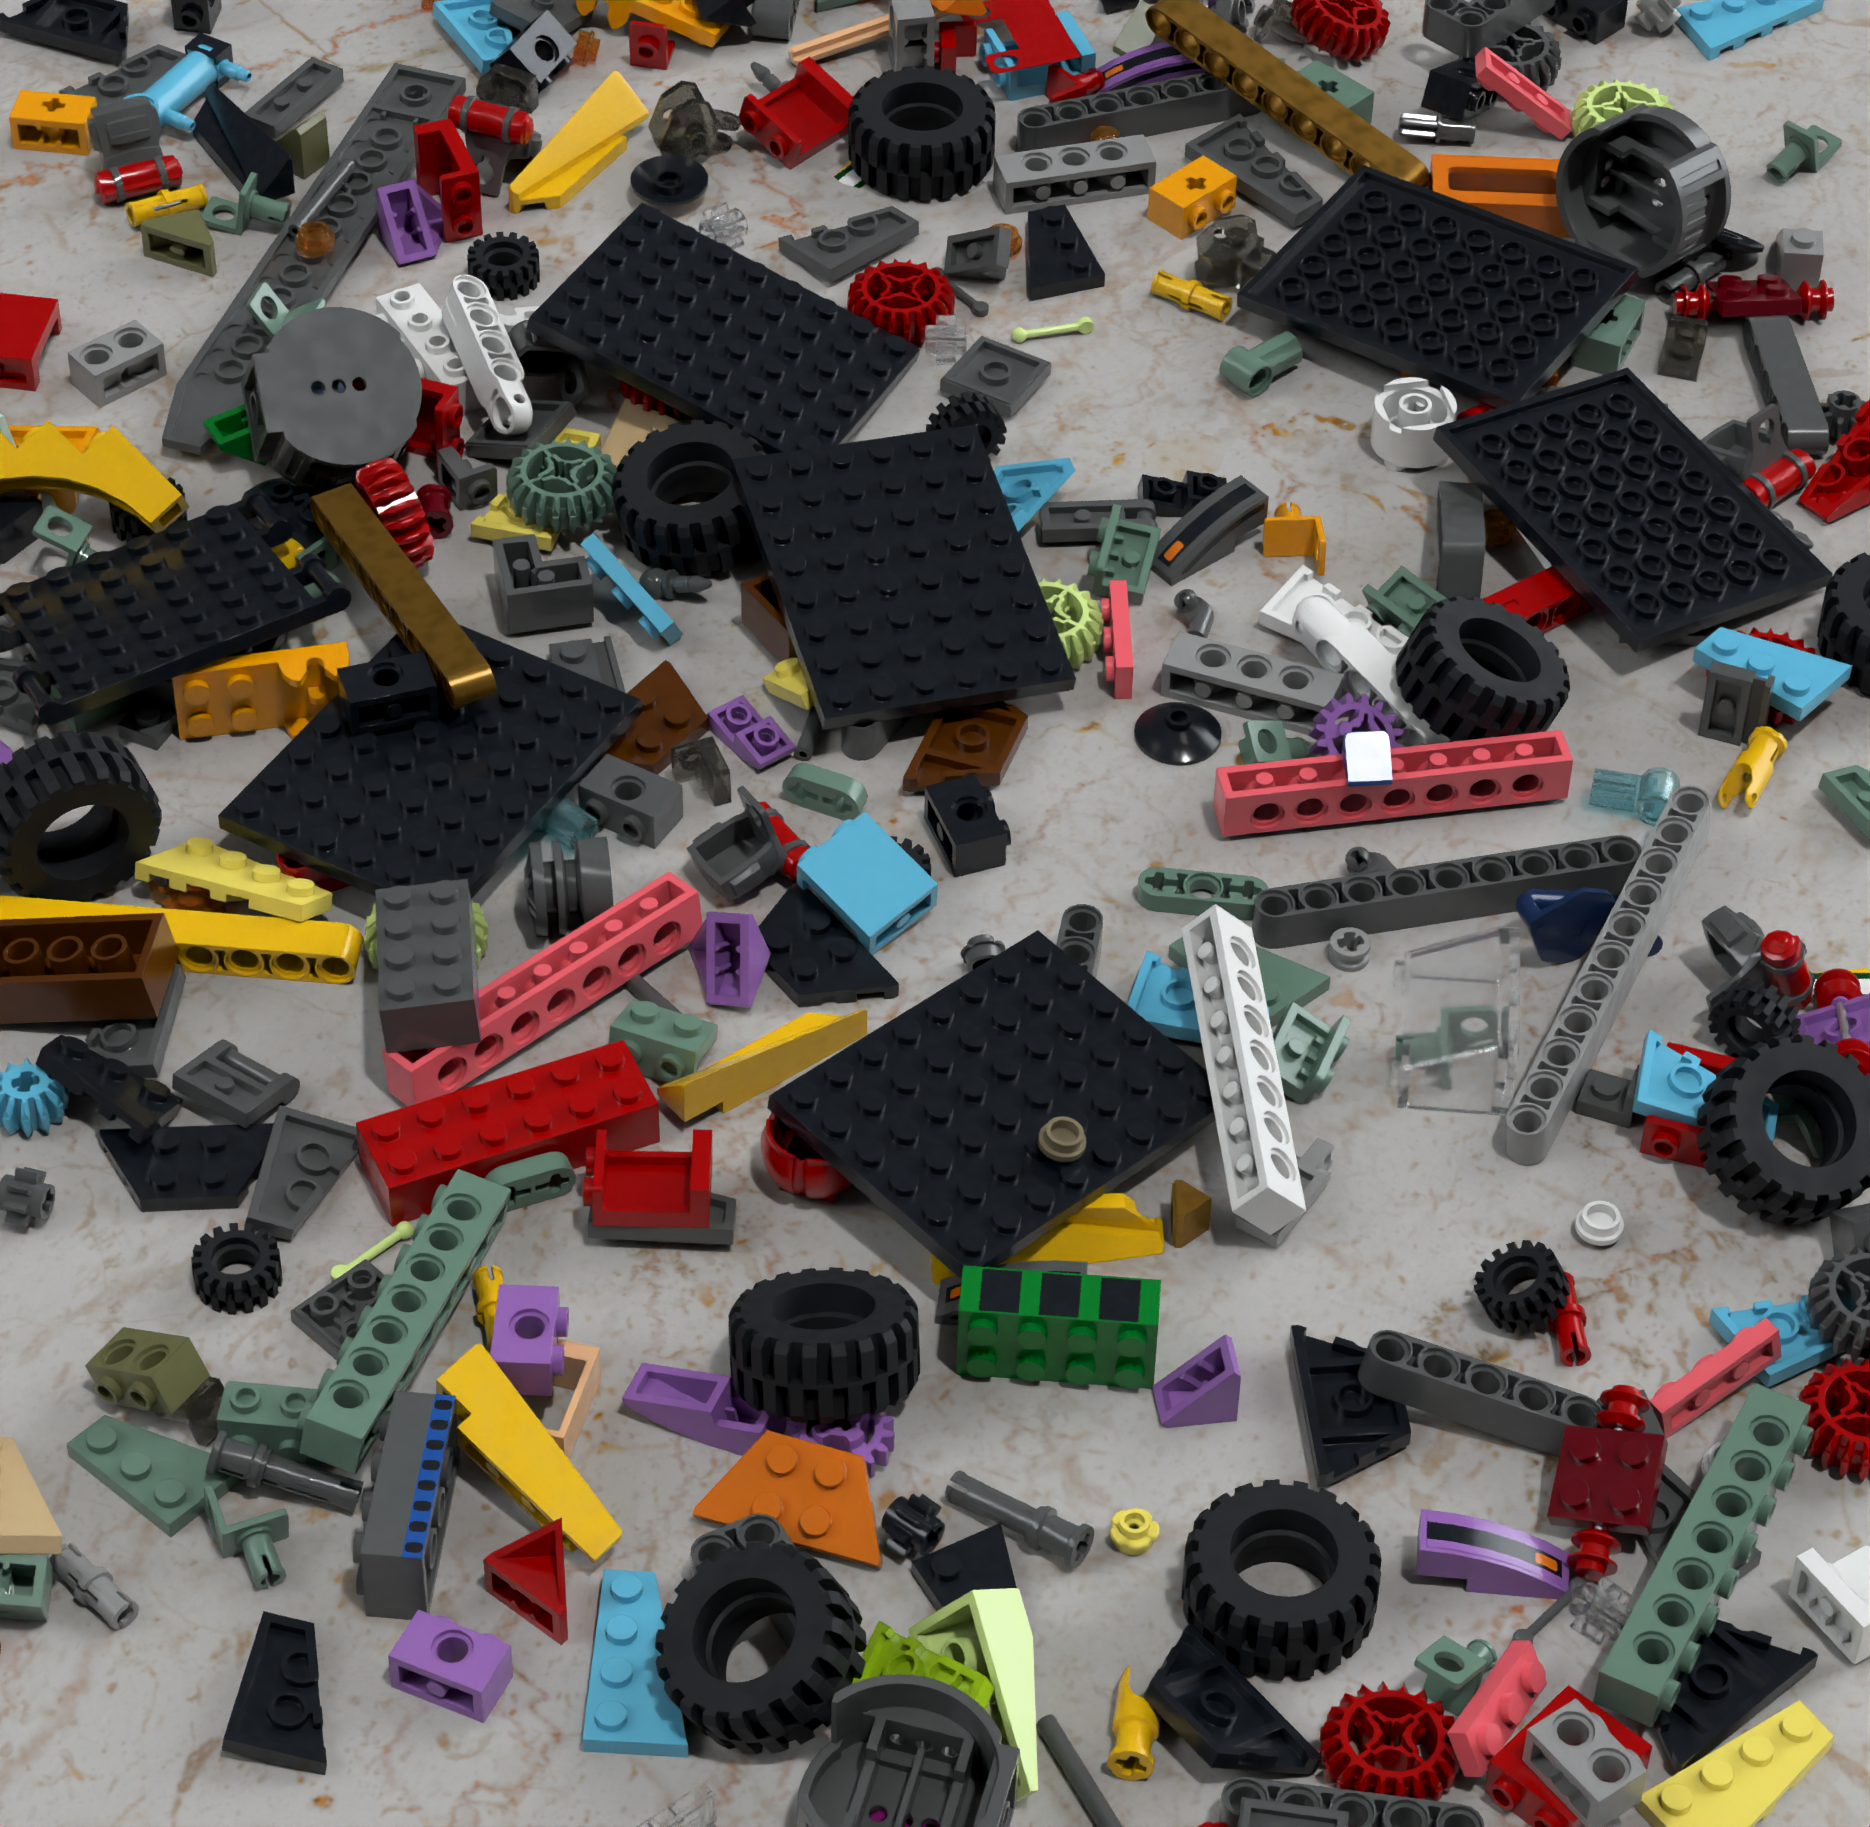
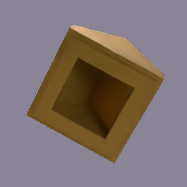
[1170,1180,1212,1248]

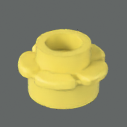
[1109,1508,1160,1556]

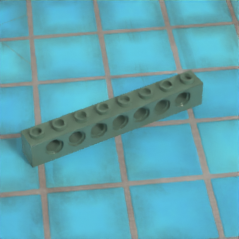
[297,1169,511,1474]
[1593,1383,1814,1728]

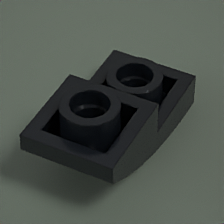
[1138,470,1227,518]

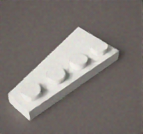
[1259,565,1408,659]

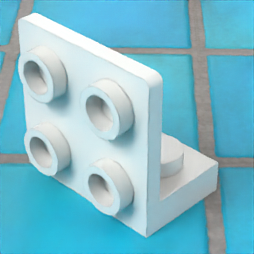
[1788,1546,1870,1665]

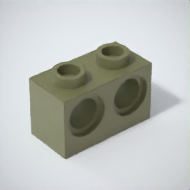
[85,1327,210,1415]

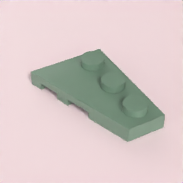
[1168,936,1331,1028]
[67,1415,243,1537]

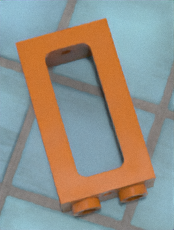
[1428,154,1571,238]

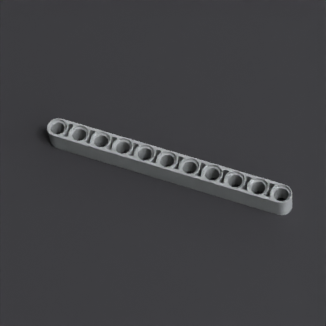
[1506,785,1711,1166]

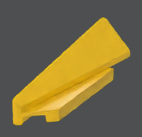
[508,70,649,214]
[657,1009,867,1122]
[931,1193,1164,1284]
[436,1344,622,1563]

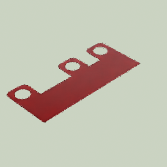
[961,0,1081,73]

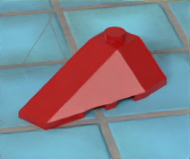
[1798,399,1870,523]

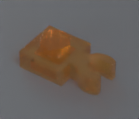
[147,879,226,913]

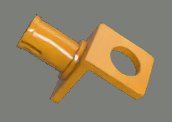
[1263,502,1326,576]

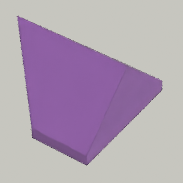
[376,179,443,266]
[688,911,771,1007]
[1153,1334,1241,1428]

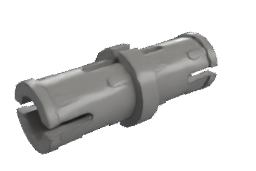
[49,1543,139,1630]

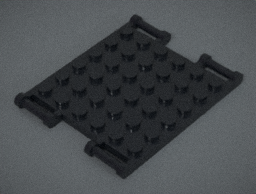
[0,488,352,725]

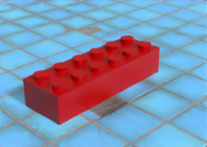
[356,1040,660,1227]

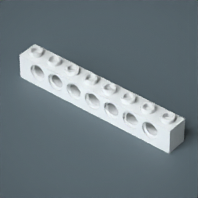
[1181,904,1307,1235]

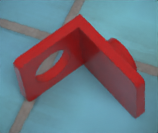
[629,21,675,70]

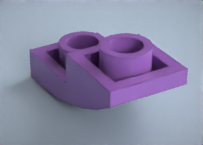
[707,695,796,770]

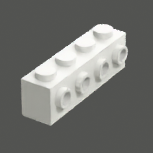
[374,283,483,414]

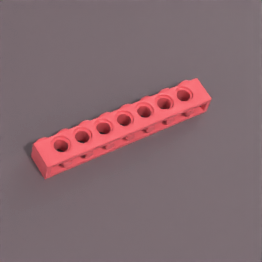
[1213,730,1573,837]
[382,872,703,1106]

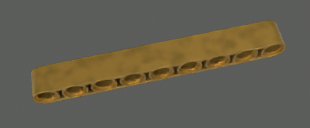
[1145,0,1430,187]
[309,483,497,710]

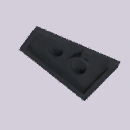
[1027,204,1105,301]
[35,1034,184,1144]
[911,1523,1017,1611]
[222,1611,327,1775]

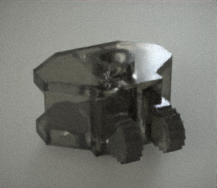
[648,80,741,160]
[1194,214,1276,290]

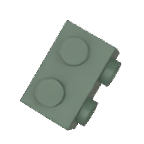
[1087,504,1161,604]
[1362,565,1446,638]
[609,999,718,1083]
[1273,1002,1351,1105]
[216,1381,322,1467]

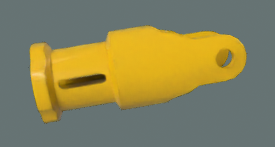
[1718,726,1787,809]
[1107,1666,1161,1781]

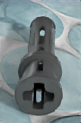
[206,1430,364,1513]
[945,1470,1094,1568]

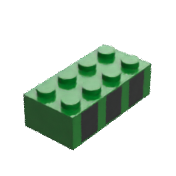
[956,1265,1161,1389]

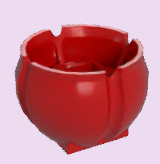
[761,1112,853,1203]

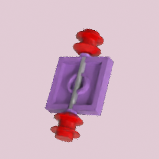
[1795,968,1870,1076]

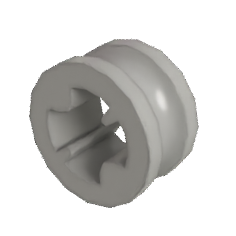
[1329,927,1371,972]

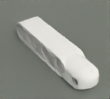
[441,274,533,434]
[1292,596,1450,747]

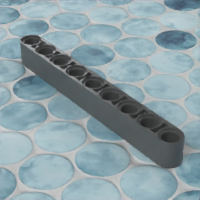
[1252,835,1642,949]

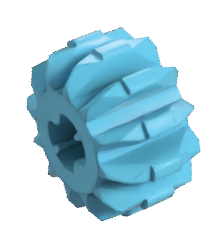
[0,1058,69,1138]

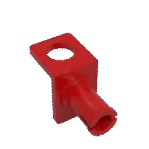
[1045,63,1105,103]

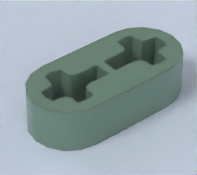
[782,763,868,820]
[484,1151,576,1211]

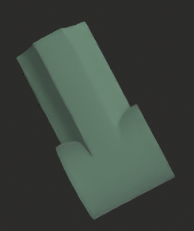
[1219,331,1303,397]

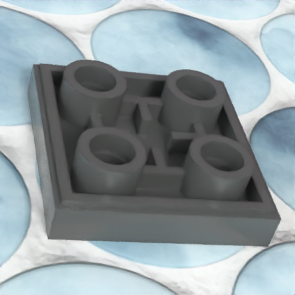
[290,1259,384,1361]

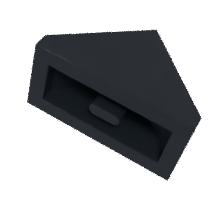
[0,490,43,564]

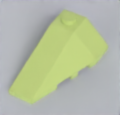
[908,1588,1038,1803]

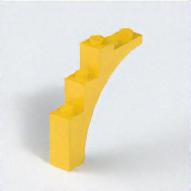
[0,420,190,533]

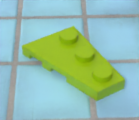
[852,1621,995,1709]

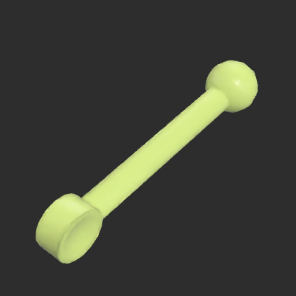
[1011,317,1094,343]
[331,1221,414,1281]

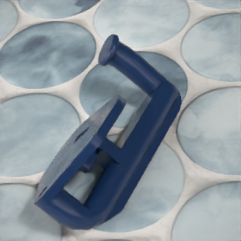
[1516,887,1663,963]

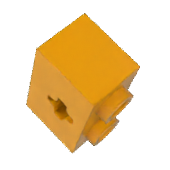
[9,90,97,156]
[1147,155,1237,240]

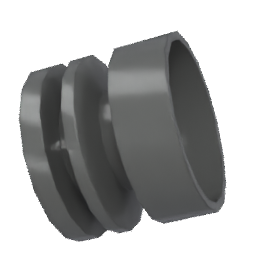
[524,836,614,937]

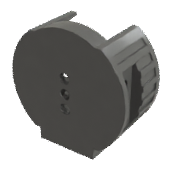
[1556,104,1731,288]
[241,307,422,493]
[796,1674,1020,1827]

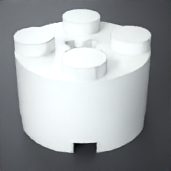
[1370,377,1457,471]

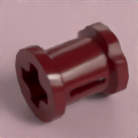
[417,484,454,539]

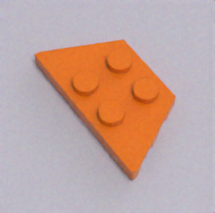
[693,1430,883,1569]

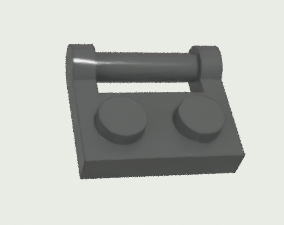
[172,1039,300,1128]

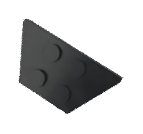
[0,0,129,64]
[758,881,899,1008]
[99,1123,274,1212]
[1289,1325,1411,1487]
[1653,1619,1818,1773]
[1144,1624,1323,1774]

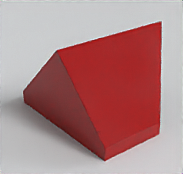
[483,1517,568,1645]

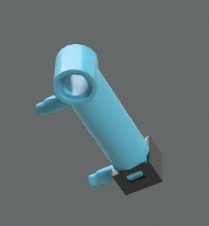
[123,33,252,140]

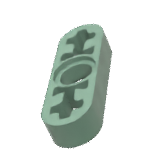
[1137,867,1268,920]

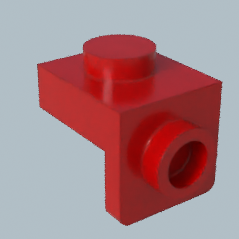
[934,21,977,73]

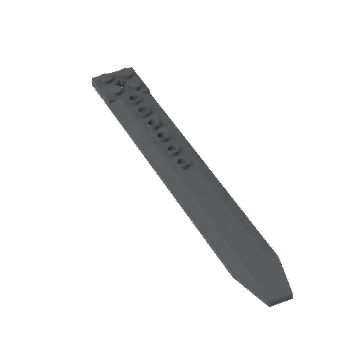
[162,63,466,455]

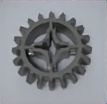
[1459,22,1562,95]
[1806,1245,1870,1363]

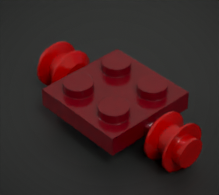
[1672,274,1834,324]
[1547,1385,1668,1581]

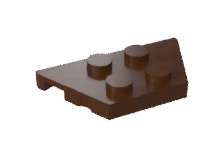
[596,660,709,775]
[903,701,1028,792]

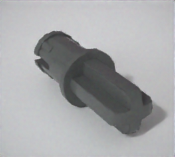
[1398,113,1476,144]

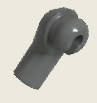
[1174,589,1214,638]
[1345,846,1397,875]

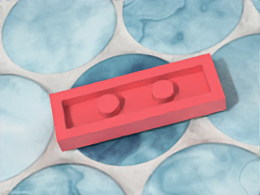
[1475,47,1572,140]
[1100,580,1134,699]
[1649,1318,1782,1439]
[1447,1640,1547,1777]

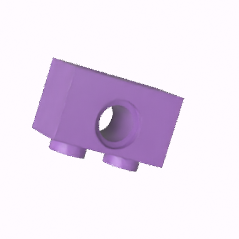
[490,1284,569,1396]
[388,1610,513,1723]

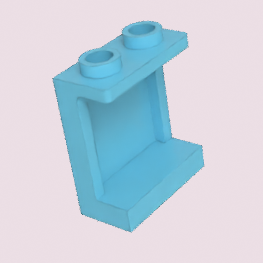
[979,11,1096,101]
[797,812,938,955]

